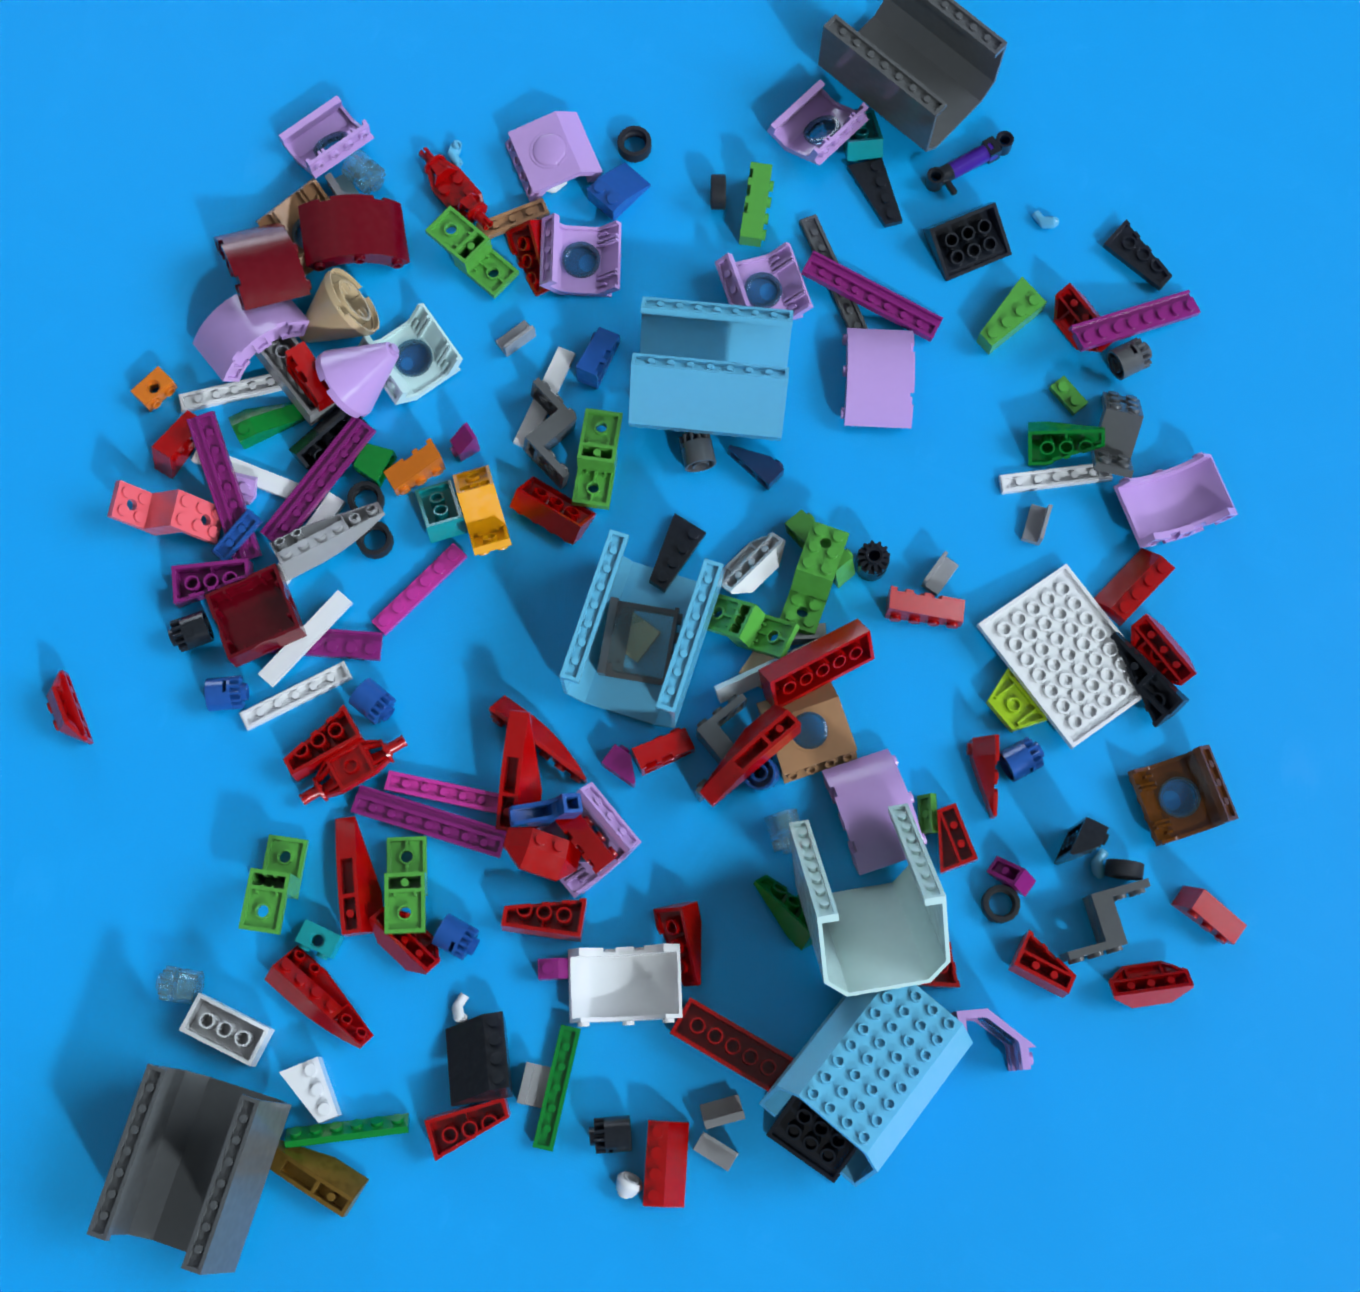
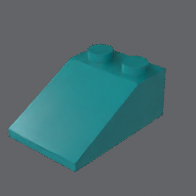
[843,110,883,162]
[415,480,467,543]

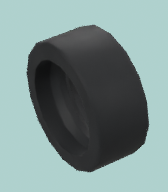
[617,126,652,163]
[710,174,726,210]
[347,481,385,510]
[356,522,394,559]
[1105,859,1144,881]
[981,885,1020,923]

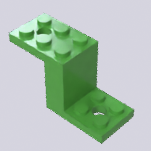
[780,521,850,635]
[238,834,309,935]

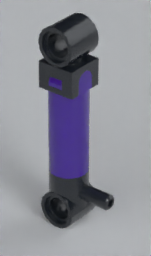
[925,131,1014,196]

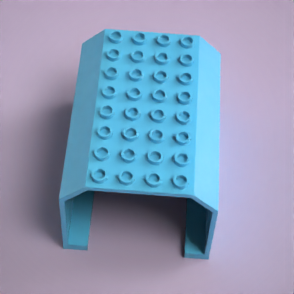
[628,296,794,441]
[559,529,724,728]
[759,985,973,1187]

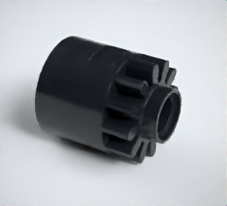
[855,540,890,581]
[168,610,215,652]
[589,1115,632,1154]

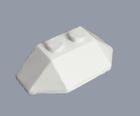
[721,532,785,594]

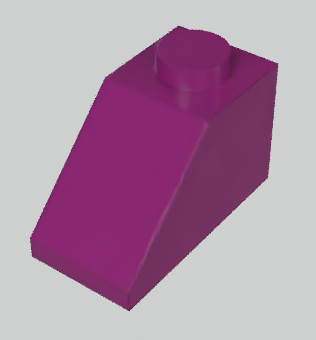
[449,422,480,462]
[601,744,636,788]
[986,856,1036,897]
[538,958,569,981]

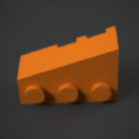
[384,438,446,496]

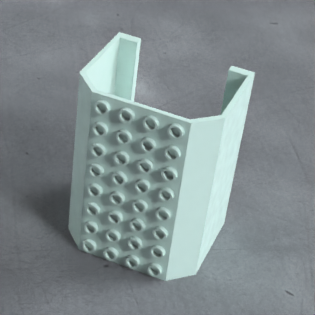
[789,803,950,997]

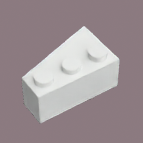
[279,1057,342,1123]

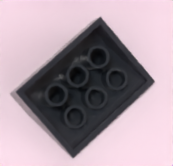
[923,202,1012,281]
[445,1011,513,1106]
[766,1095,858,1183]

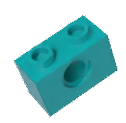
[295,919,345,961]

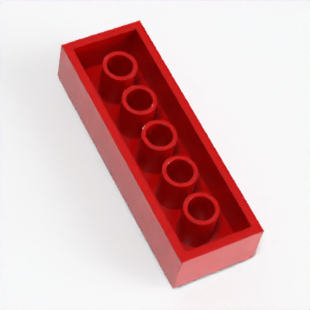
[758,618,875,707]
[670,997,794,1092]

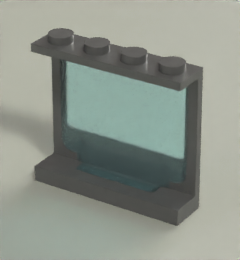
[597,597,683,686]

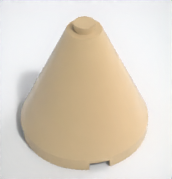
[300,268,380,343]

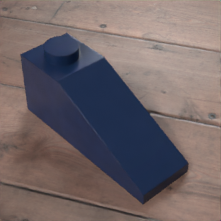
[727,445,784,490]

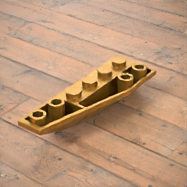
[270,1140,369,1217]

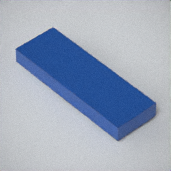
[211,509,263,561]

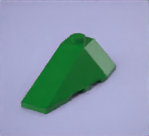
[228,402,305,450]
[1028,422,1105,466]
[753,875,813,951]

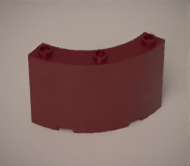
[298,194,410,271]
[213,222,312,310]

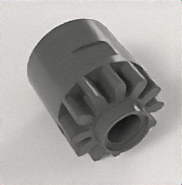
[1107,338,1152,380]
[679,432,716,472]

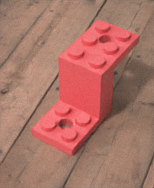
[107,480,222,545]

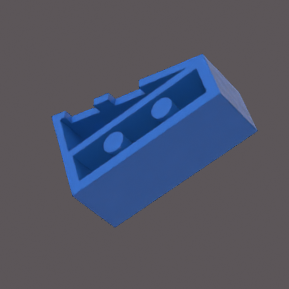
[575,327,620,389]

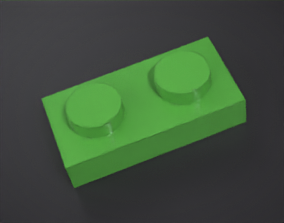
[1049,376,1088,416]
[917,793,938,835]

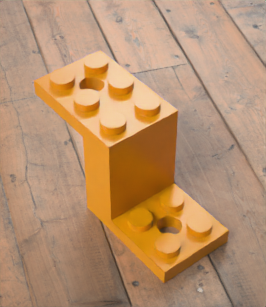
[452,465,512,556]

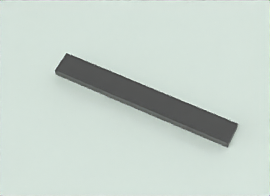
[799,214,868,329]

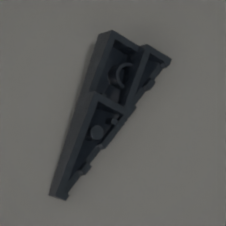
[1110,632,1189,727]

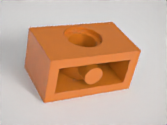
[131,366,178,412]

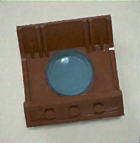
[1128,745,1239,846]

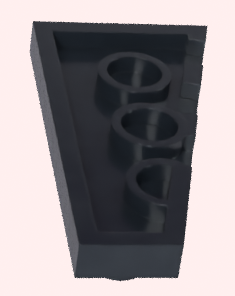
[847,158,903,228]
[1103,219,1172,291]
[649,513,706,593]

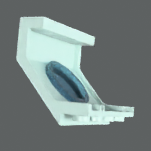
[358,303,463,405]

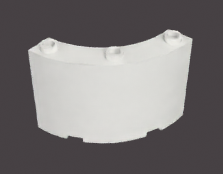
[568,943,683,1027]

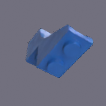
[508,793,583,827]

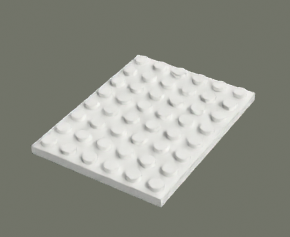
[977,564,1142,749]

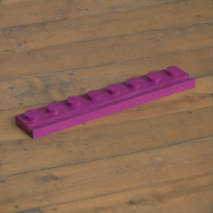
[801,251,943,342]
[1068,290,1201,352]
[187,411,262,560]
[260,417,376,542]
[270,629,384,661]
[350,785,506,859]

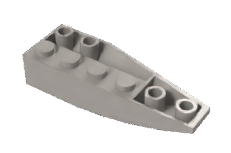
[269,502,385,580]

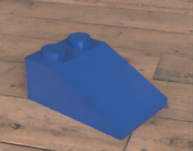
[587,162,651,221]

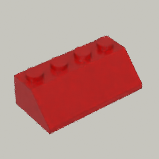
[509,476,596,545]
[1094,548,1175,626]
[643,1120,689,1208]

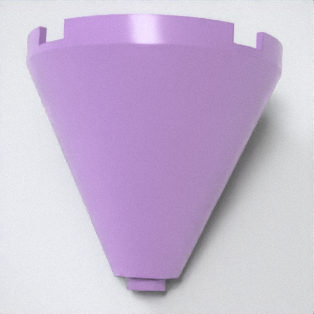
[315,342,399,418]

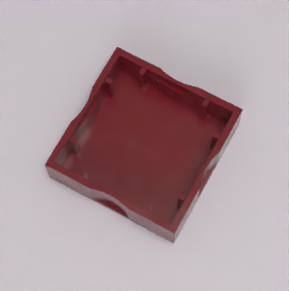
[205,563,307,668]

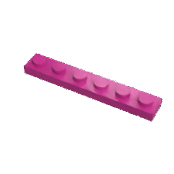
[371,543,467,636]
[384,770,499,814]

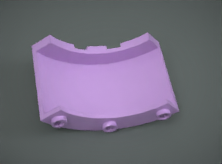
[193,294,309,382]
[840,328,915,429]
[1113,452,1238,548]
[822,749,927,875]

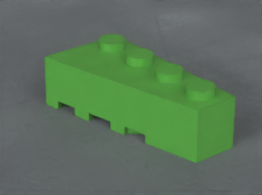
[739,162,774,247]
[976,277,1047,355]
[785,509,855,588]

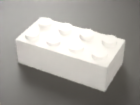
[179,993,275,1067]

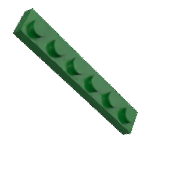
[533,1025,581,1152]
[284,1113,410,1148]

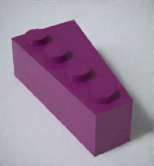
[171,558,254,608]

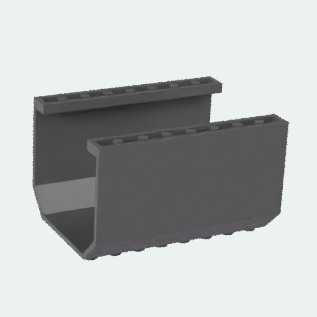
[818,0,1008,152]
[87,1064,291,1275]

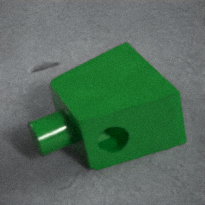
[353,444,397,488]

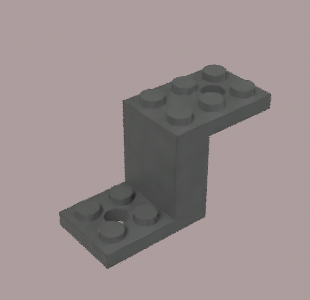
[523,377,577,490]
[1091,391,1144,478]
[695,693,747,802]
[1059,878,1151,965]

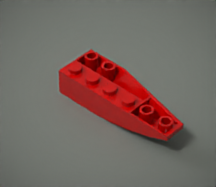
[489,695,587,784]
[699,705,801,807]
[496,709,542,831]
[335,816,383,937]
[264,945,374,1049]

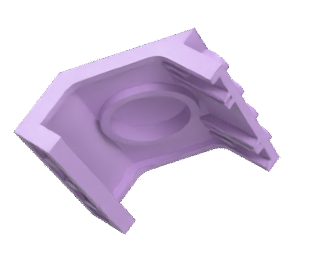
[505,111,603,202]

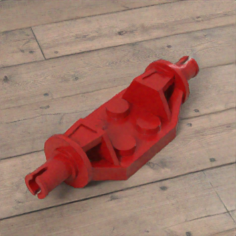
[419,147,493,230]
[299,735,408,805]

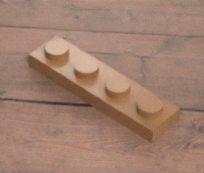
[476,198,550,239]

